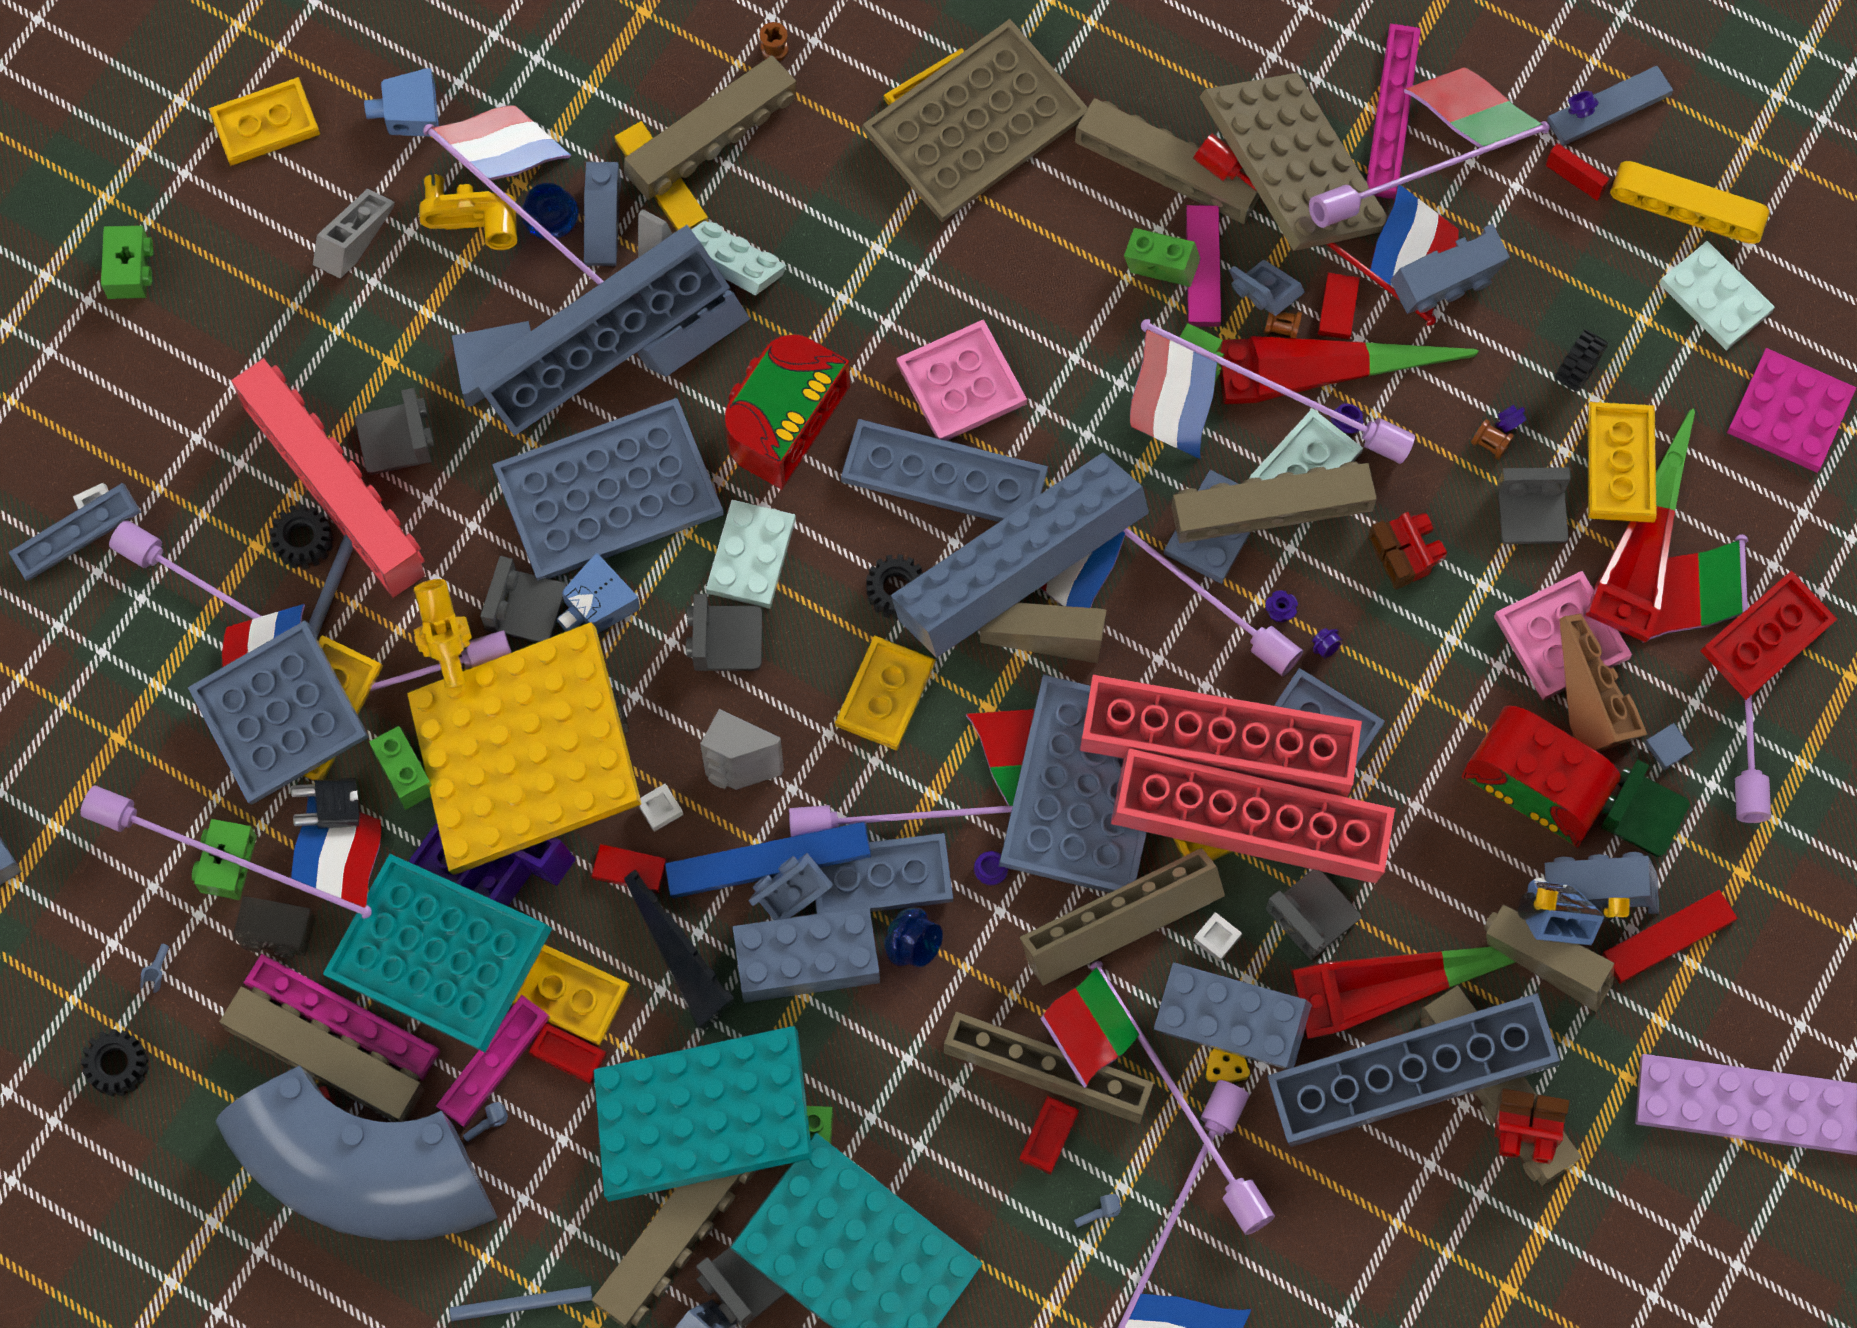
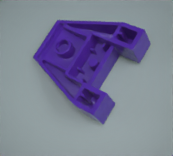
[408,822,576,906]

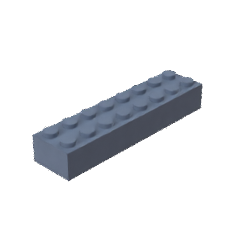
[470,225,730,436]
[891,452,1149,658]
[1267,993,1560,1147]

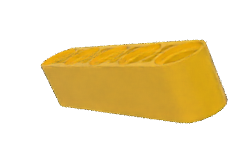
[1610,161,1770,244]

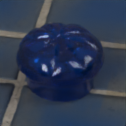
[522,183,579,240]
[884,908,943,968]

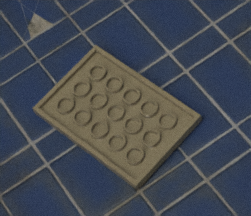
[862,19,1088,222]
[1200,73,1388,251]

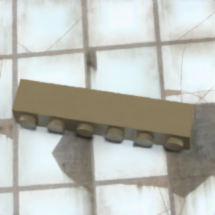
[624,55,796,200]
[1075,98,1260,224]
[1171,462,1377,543]
[1020,848,1225,986]
[1420,985,1582,1187]
[219,986,424,1122]
[944,1012,1154,1124]
[592,1171,756,1328]

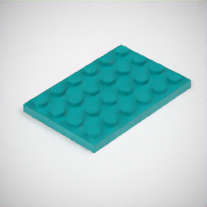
[323,854,552,1053]
[594,1026,813,1202]
[729,1133,983,1328]

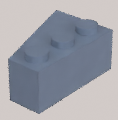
[1390,224,1510,314]
[636,290,750,377]
[1545,852,1659,914]

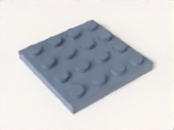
[188,620,369,805]

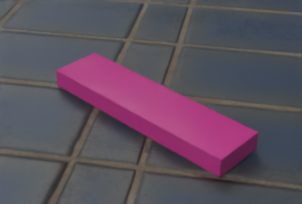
[1186,205,1221,327]
[436,995,550,1128]

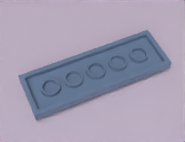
[841,419,1048,522]

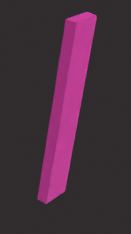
[1366,23,1421,199]
[244,953,440,1081]

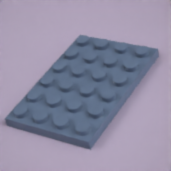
[492,398,724,581]
[999,674,1146,893]

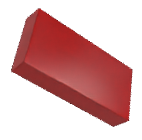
[1545,143,1609,201]
[1318,272,1360,340]
[591,844,667,894]
[529,1023,607,1085]
[1019,1096,1079,1175]

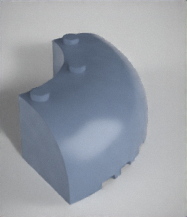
[216,1066,498,1241]

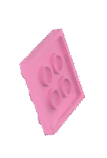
[896,319,1027,441]
[1494,571,1632,701]

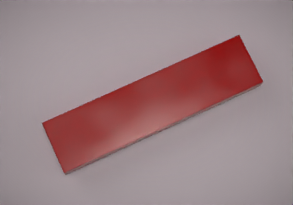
[1602,889,1738,984]

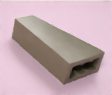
[977,603,1107,664]
[1484,905,1615,1012]

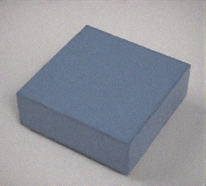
[1644,723,1693,770]

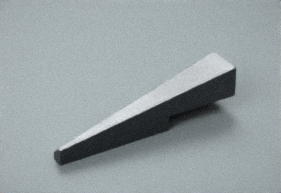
[624,869,734,1033]

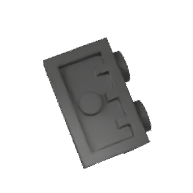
[1497,467,1570,544]
[480,556,566,643]
[1266,869,1361,960]

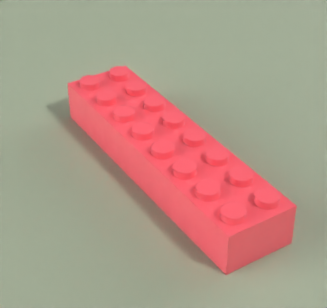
[231,358,425,598]
[1080,675,1362,797]
[1111,748,1395,884]

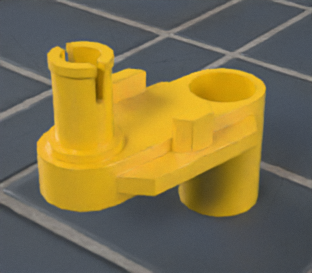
[419,174,517,250]
[414,579,472,688]

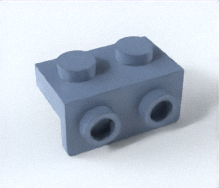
[1229,260,1305,316]
[749,853,833,920]

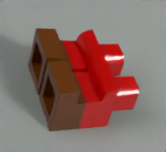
[1368,512,1447,590]
[1494,1088,1570,1164]

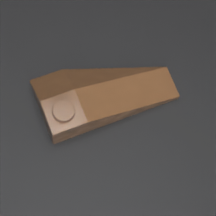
[1559,614,1647,753]

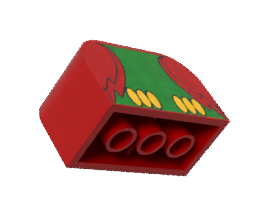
[725,335,850,490]
[1461,705,1621,848]

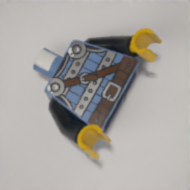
[1518,878,1630,945]

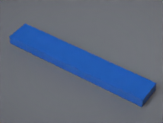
[665,822,872,899]

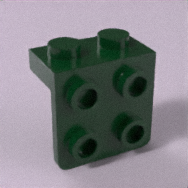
[1601,759,1690,857]

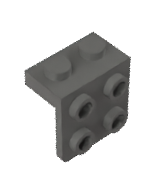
[355,388,434,475]
[686,594,762,671]
[696,1248,787,1328]

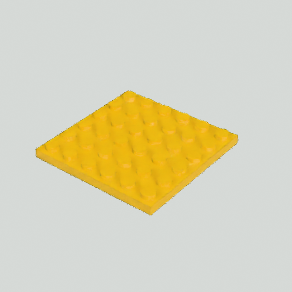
[407,622,642,875]

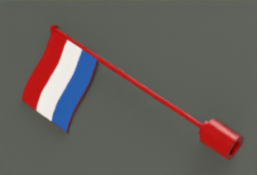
[1193,133,1459,326]

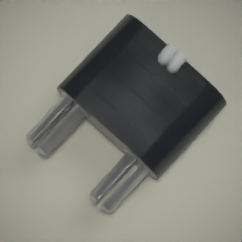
[291,778,359,829]

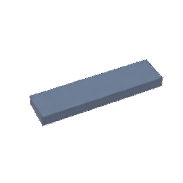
[1547,66,1673,146]
[9,483,141,581]

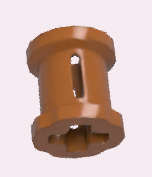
[759,22,789,61]
[1264,311,1302,339]
[1471,419,1514,460]

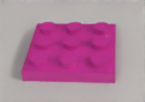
[1727,348,1857,473]

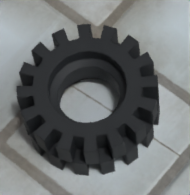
[1554,329,1609,392]
[270,504,333,569]
[866,554,923,619]
[81,1029,149,1097]

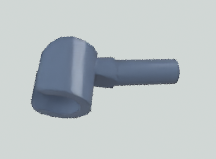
[140,944,169,993]
[463,1102,508,1142]
[1074,1194,1121,1228]

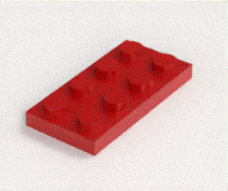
[1700,570,1837,700]

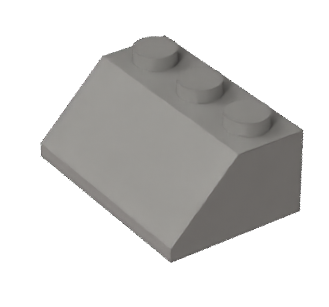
[700,709,784,790]

